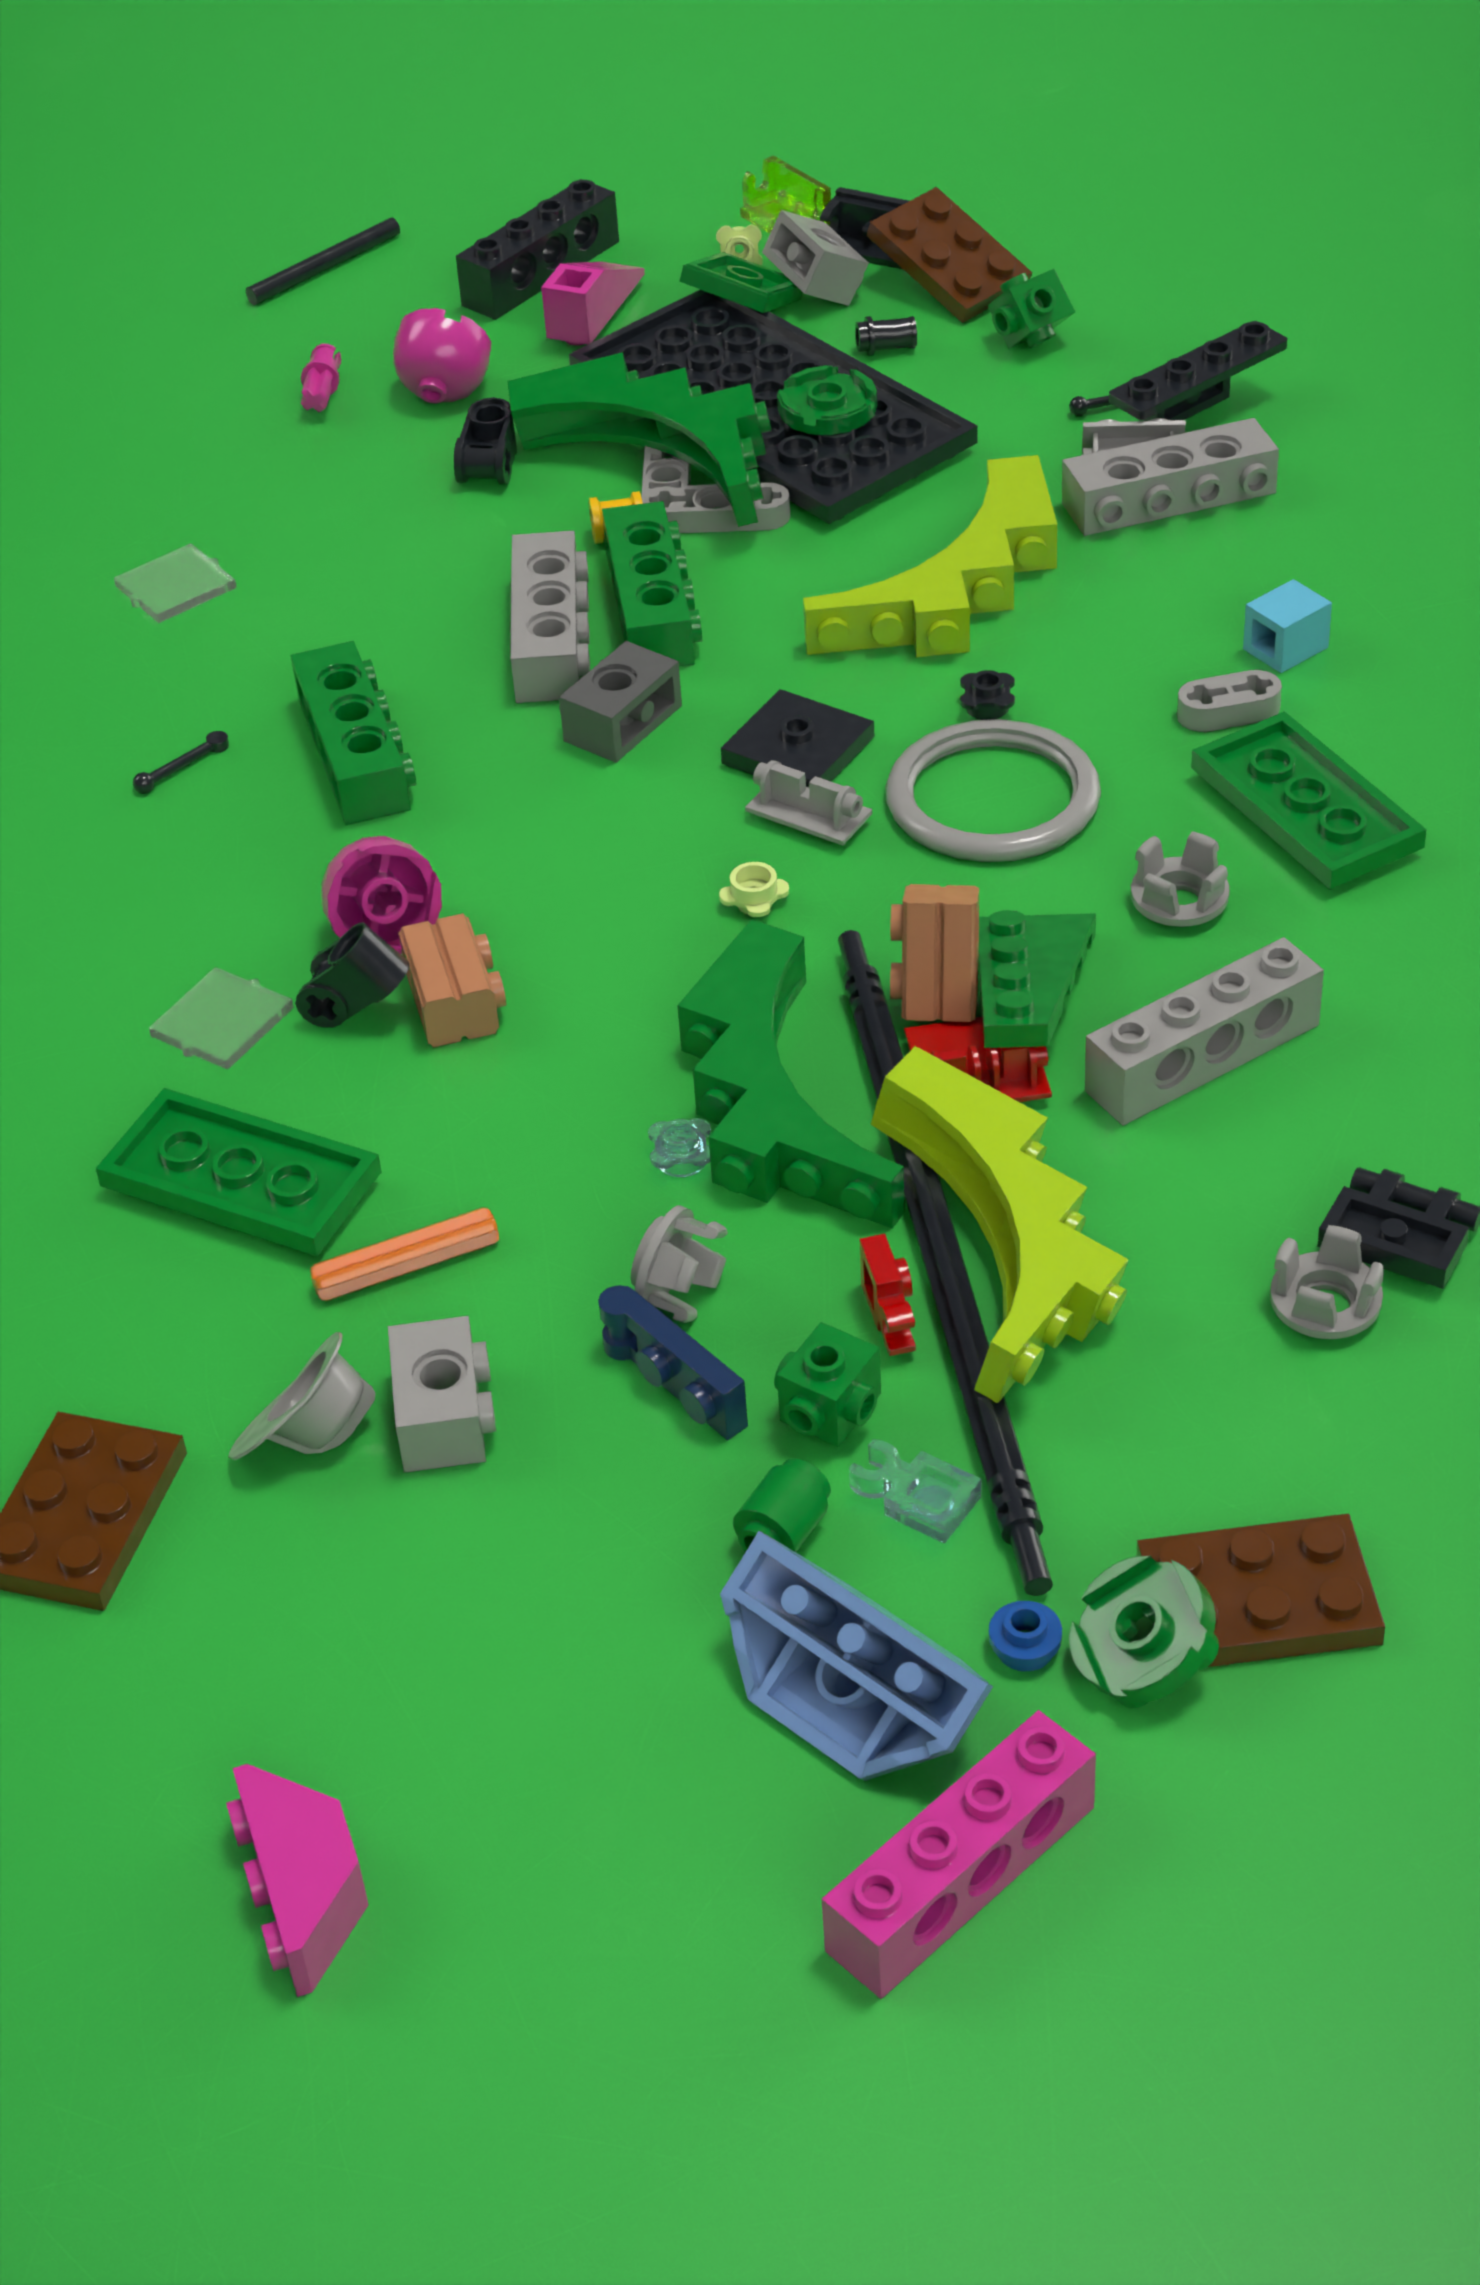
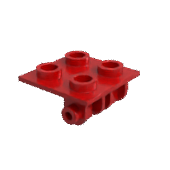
[904,1017,1052,1102]

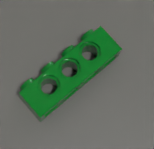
[602,501,702,666]
[290,641,416,825]

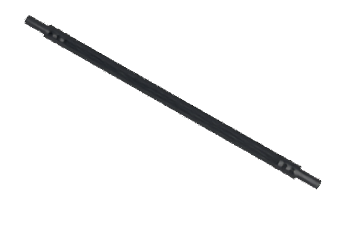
[838,930,1053,1596]

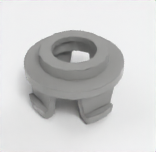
[1131,831,1229,927]
[630,1205,728,1323]
[1270,1225,1384,1339]

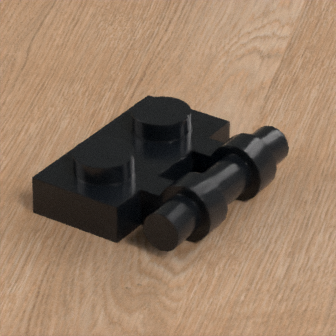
[1317,1167,1480,1289]

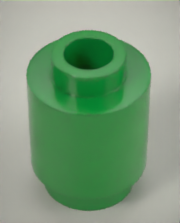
[733,1458,831,1552]

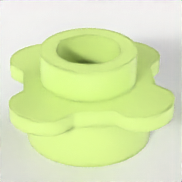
[716,224,763,266]
[719,862,789,917]

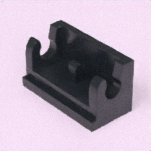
[820,187,909,269]

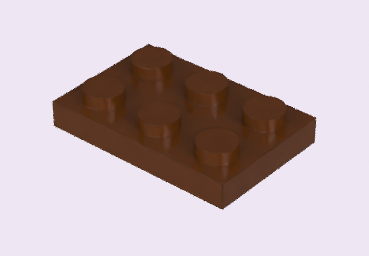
[867,187,1033,323]
[0,1411,187,1611]
[1136,1513,1385,1667]

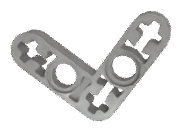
[641,446,790,533]

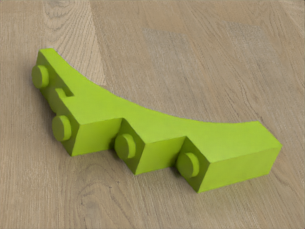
[803,455,1058,657]
[871,1046,1129,1403]

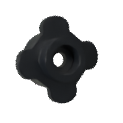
[960,670,1015,720]

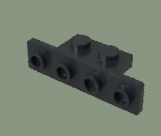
[1109,321,1288,421]

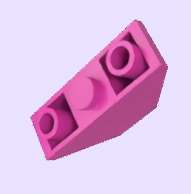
[226,1764,369,1997]

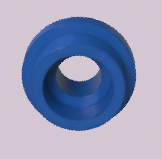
[989,1601,1062,1671]

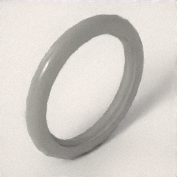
[885,719,1101,862]

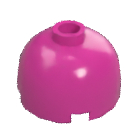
[393,308,492,403]
[321,836,442,954]

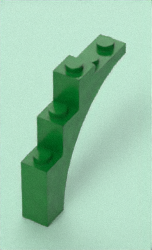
[507,352,772,527]
[677,919,905,1229]

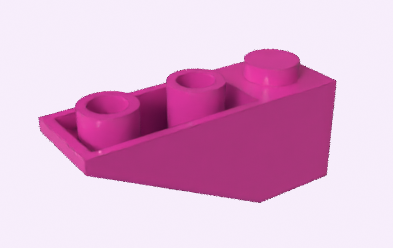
[541,261,645,345]

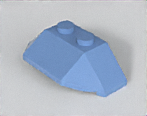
[720,1531,993,1781]

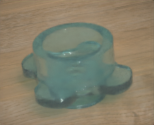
[648,1118,711,1177]

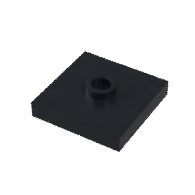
[721,689,875,787]

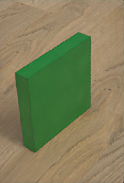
[679,252,803,313]

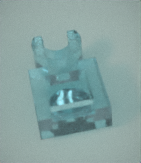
[849,1439,982,1544]

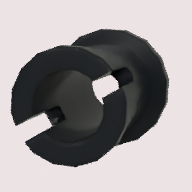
[855,316,917,356]

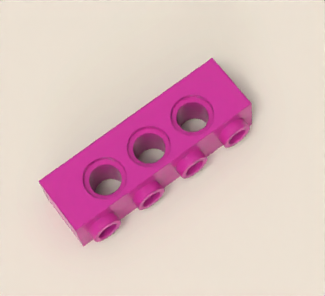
[822,1710,1096,1999]

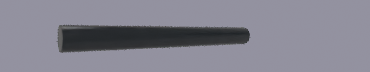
[245,217,400,305]

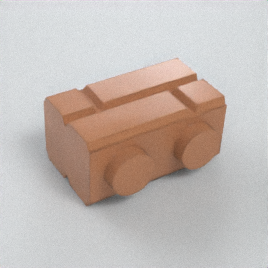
[890,884,979,1022]
[398,913,506,1048]

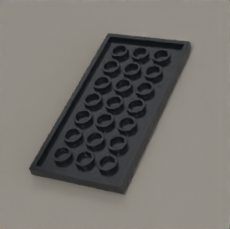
[569,289,978,524]

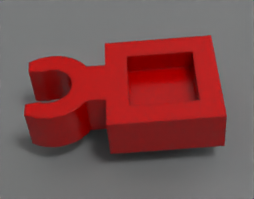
[859,1233,916,1356]

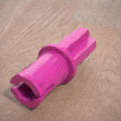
[301,344,342,412]

